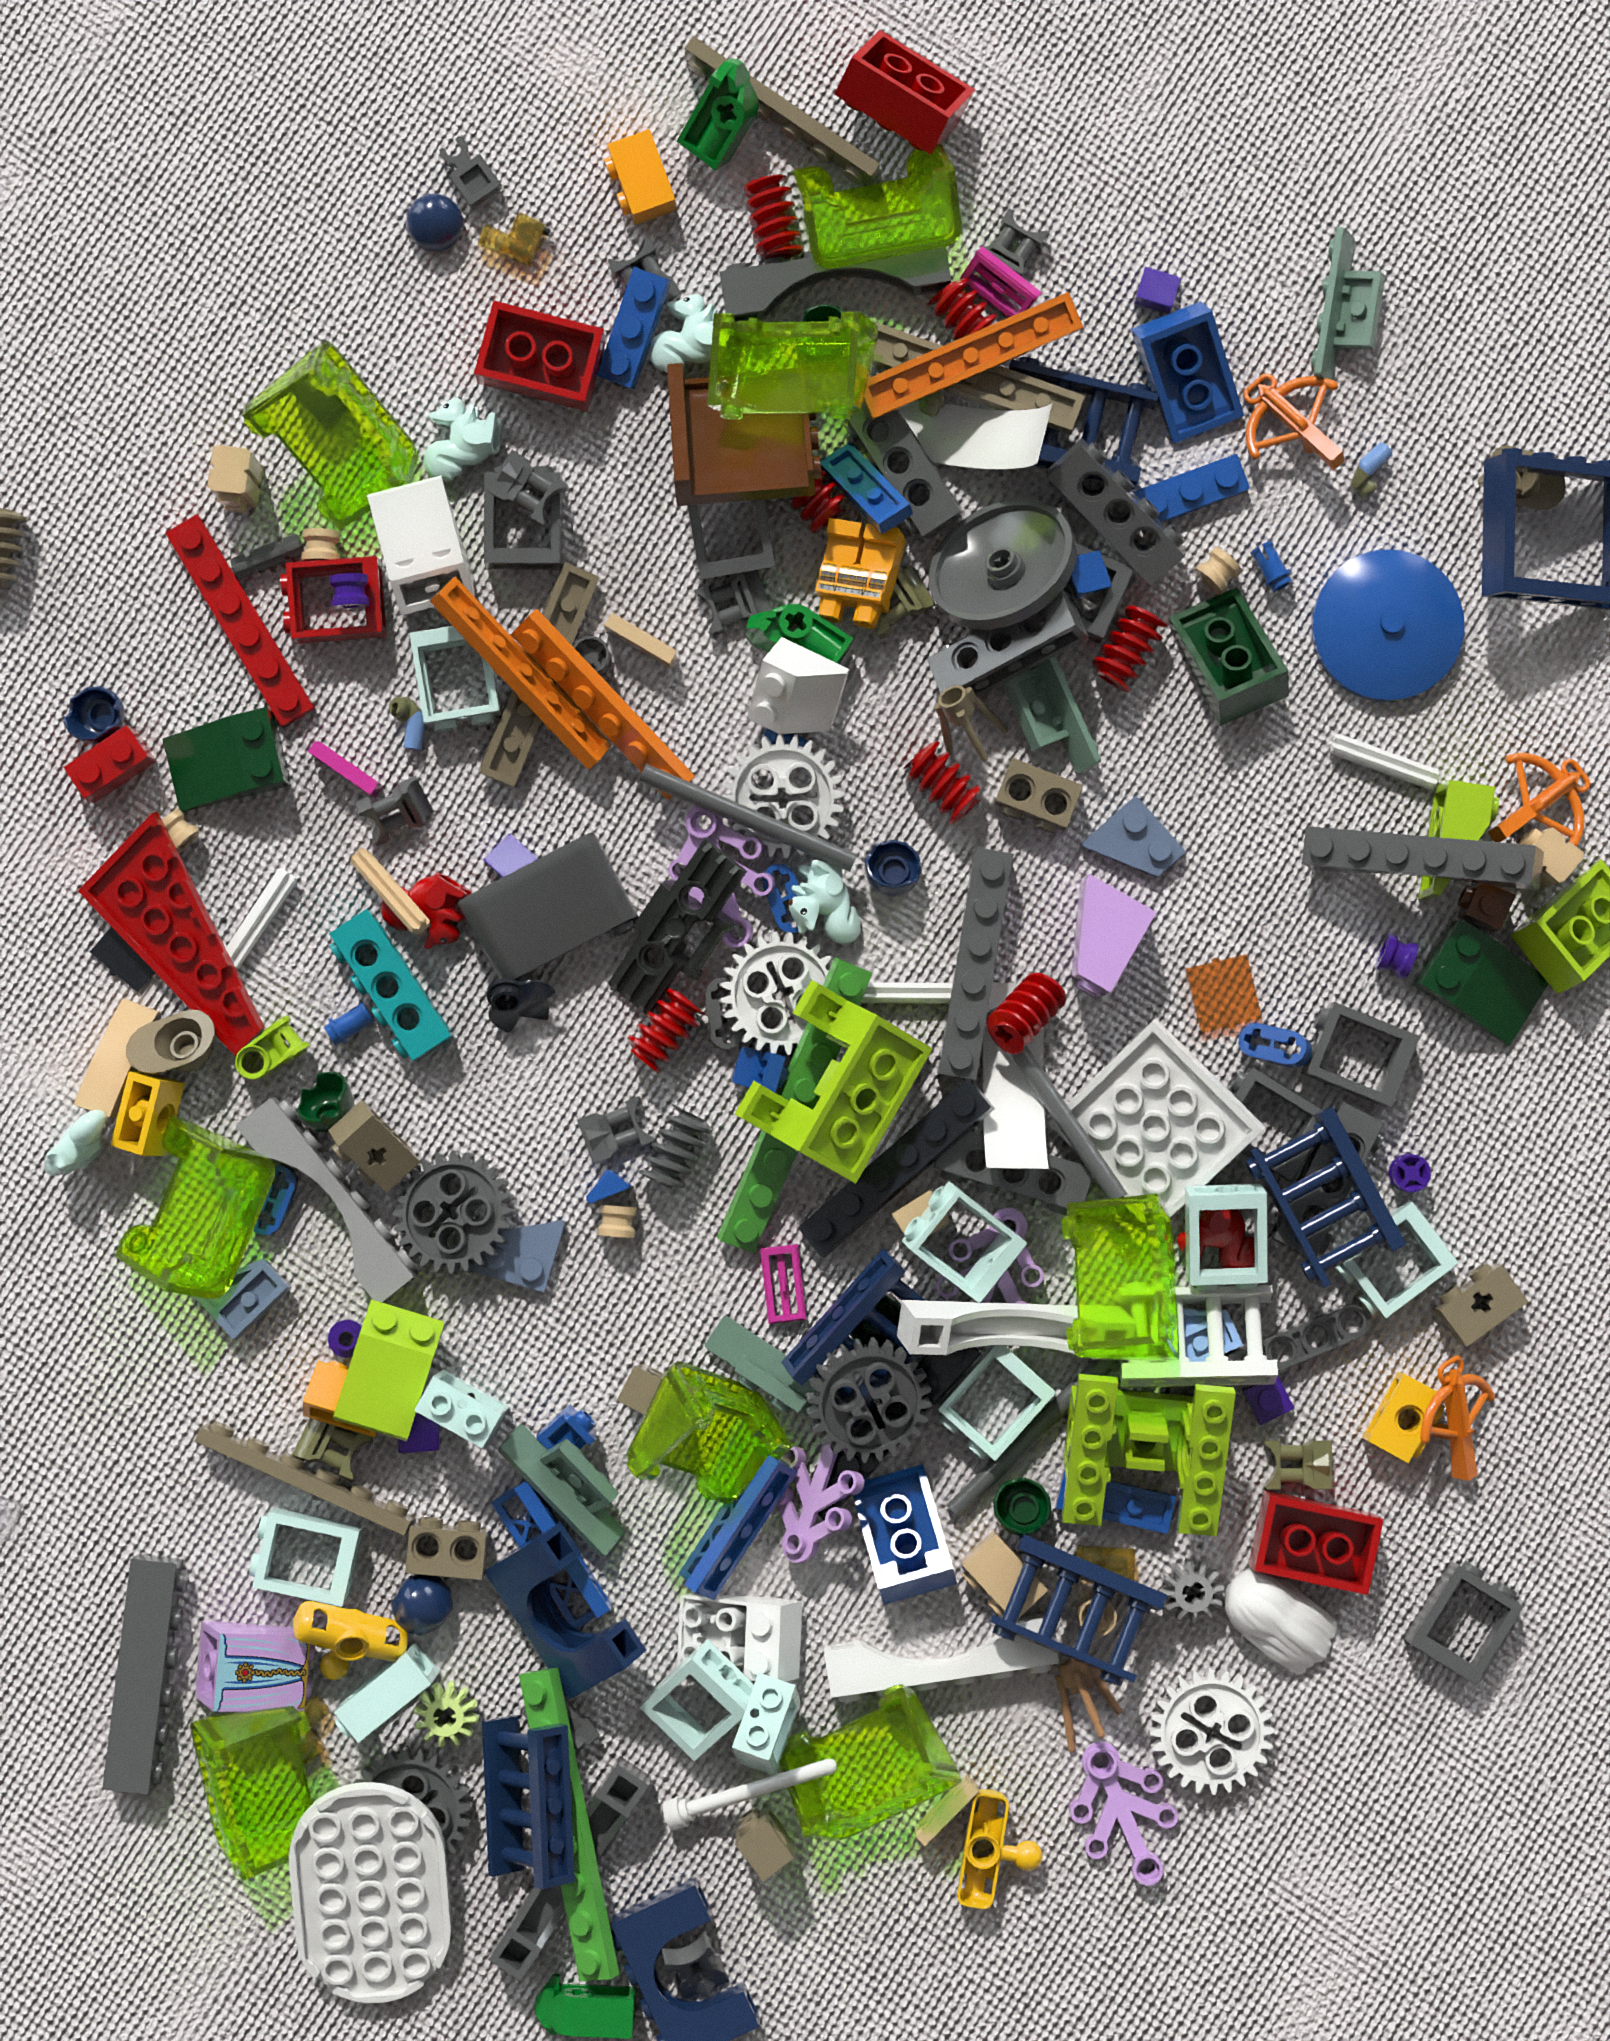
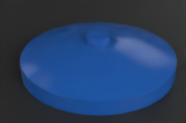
[1311,550,1464,702]

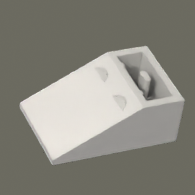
[367,476,475,615]
[677,1593,802,1682]

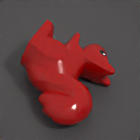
[381,872,472,949]
[1176,1209,1255,1269]

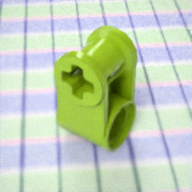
[235,1015,311,1081]

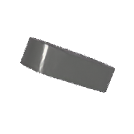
[705,977,744,1049]

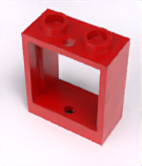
[280,556,387,644]

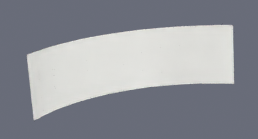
[871,399,1053,470]
[983,983,1049,1169]

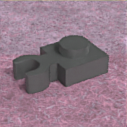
[439,136,502,209]

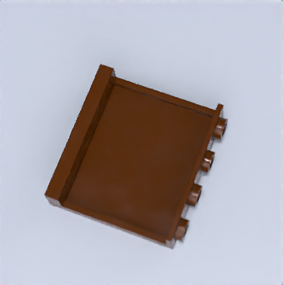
[667,354,822,506]

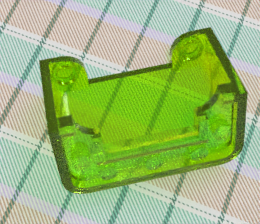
[792,144,962,269]
[708,311,878,419]
[242,341,418,530]
[115,1116,275,1299]
[1061,1194,1179,1362]
[627,1361,793,1505]
[780,1684,962,1841]
[190,1705,314,1881]

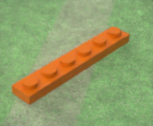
[857,292,1083,420]
[430,577,612,770]
[510,609,695,801]

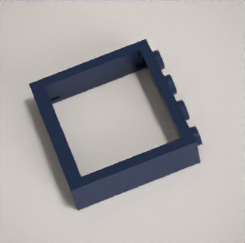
[1482,448,1610,610]

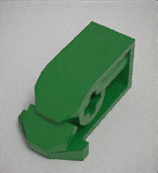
[676,58,759,171]
[745,604,854,665]
[535,1974,636,2039]

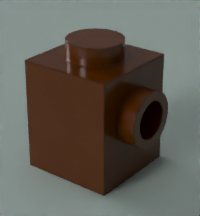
[1457,882,1516,933]

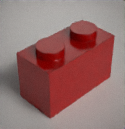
[63,725,157,803]

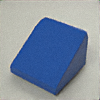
[1069,550,1112,599]
[586,1169,633,1204]

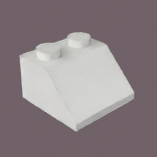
[747,637,850,734]

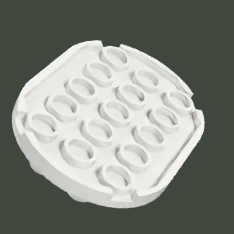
[289,1782,451,2003]

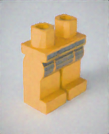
[815,518,907,629]

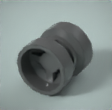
[573,636,611,676]

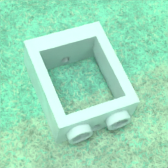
[409,626,502,732]
[902,1181,1027,1304]
[1185,1184,1268,1290]
[1335,1201,1459,1319]
[936,1345,1056,1461]
[414,1369,510,1448]
[249,1507,364,1607]
[639,1639,754,1761]
[334,1642,440,1743]
[732,1673,801,1775]

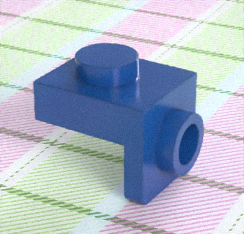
[731,1047,788,1093]
[536,1404,597,1450]

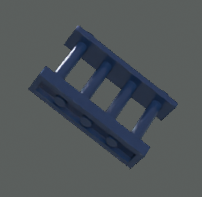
[1009,357,1159,489]
[1245,1107,1406,1288]
[781,1248,947,1428]
[986,1535,1167,1687]
[482,1715,575,1889]

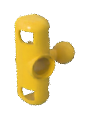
[293,1601,408,1680]
[957,1789,1043,1909]

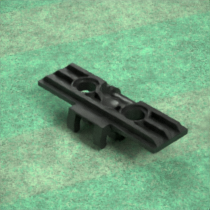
[608,839,747,1014]

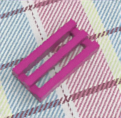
[960,246,1042,317]
[308,741,382,798]
[760,1244,806,1324]

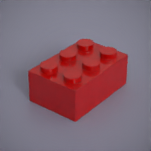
[834,30,975,155]
[474,300,607,412]
[1248,1490,1384,1595]

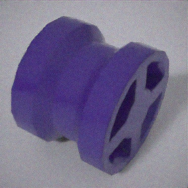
[330,573,370,609]
[1375,934,1419,980]
[1388,1154,1431,1192]

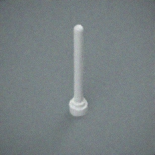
[663,1758,837,1831]

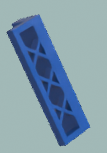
[678,1446,798,1600]
[491,1480,613,1629]

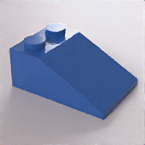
[1131,301,1244,444]
[853,1464,957,1605]

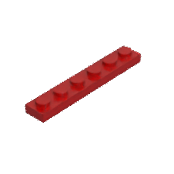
[165,514,316,728]

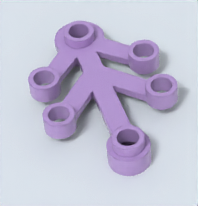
[668,806,775,948]
[936,1208,1044,1348]
[777,1426,864,1563]
[1069,1741,1178,1886]

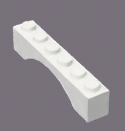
[897,1300,1135,1360]
[824,1613,1059,1702]

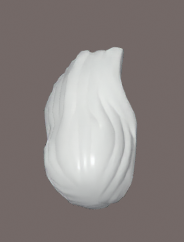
[1224,1569,1337,1675]

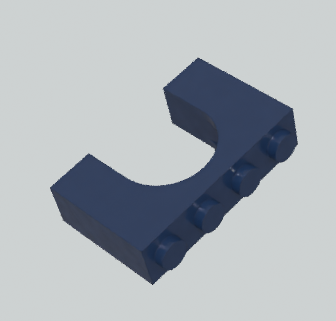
[484,1522,647,1699]
[611,1877,760,2041]

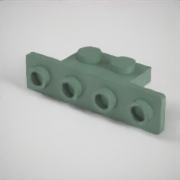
[1311,227,1386,380]
[1002,624,1101,774]
[705,1316,841,1420]
[498,1424,624,1557]

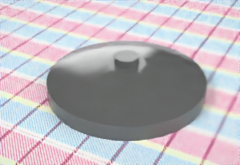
[929,499,1077,630]

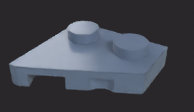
[1080,795,1186,878]
[473,1220,566,1292]
[186,1259,292,1341]

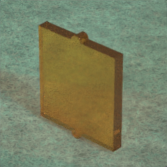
[1185,954,1262,1033]

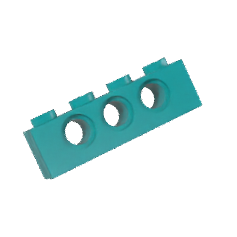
[329,908,455,1062]

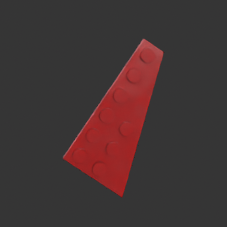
[78,811,265,1056]

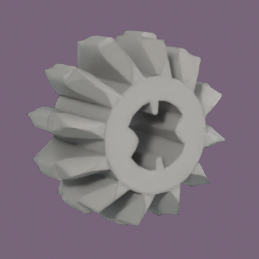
[1159,1557,1225,1624]

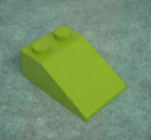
[1418,780,1499,901]
[1510,859,1610,994]
[333,1299,445,1441]

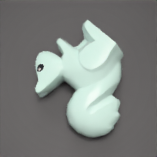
[648,294,737,372]
[423,398,503,481]
[789,860,861,944]
[45,1110,106,1176]

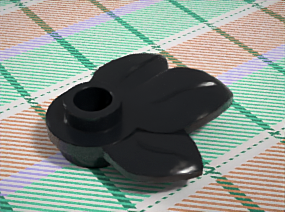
[486,978,555,1033]

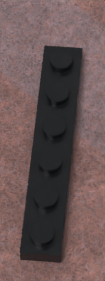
[798,1078,995,1257]
[798,1347,982,1521]

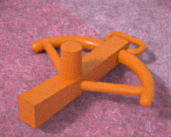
[1243,374,1345,471]
[1487,753,1591,847]
[1420,1355,1495,1481]

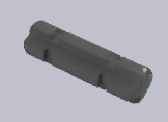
[230,534,304,579]

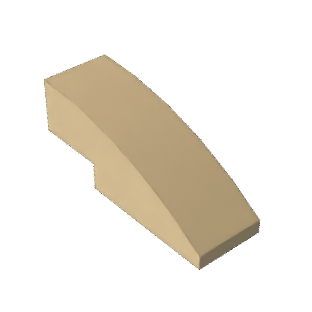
[74,998,159,1118]

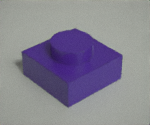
[1241,1376,1294,1425]

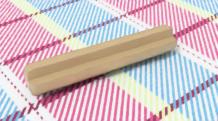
[351,848,430,935]

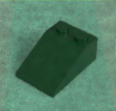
[1169,587,1289,726]
[162,707,291,812]
[1412,919,1549,1046]

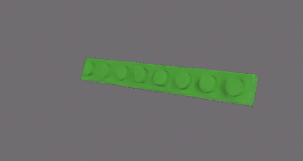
[717,957,873,1253]
[519,1667,620,1982]

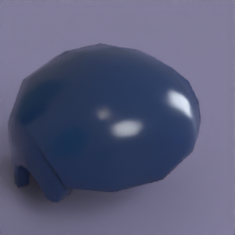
[406,193,464,252]
[63,686,125,744]
[864,840,922,897]
[391,1574,453,1636]

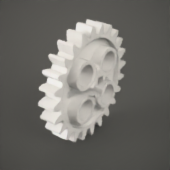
[722,734,845,858]
[719,932,831,1055]
[1148,1667,1275,1795]

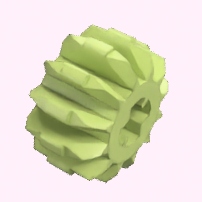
[414,1681,480,1748]

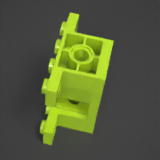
[735,980,933,1184]
[1062,1374,1236,1537]

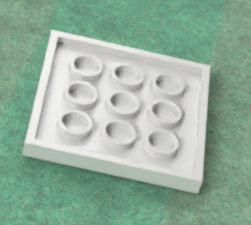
[1048,1018,1265,1230]

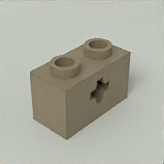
[328,1100,420,1193]
[1433,1262,1529,1347]

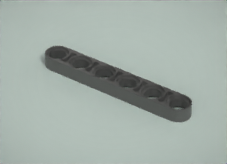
[1158,1304,1370,1396]

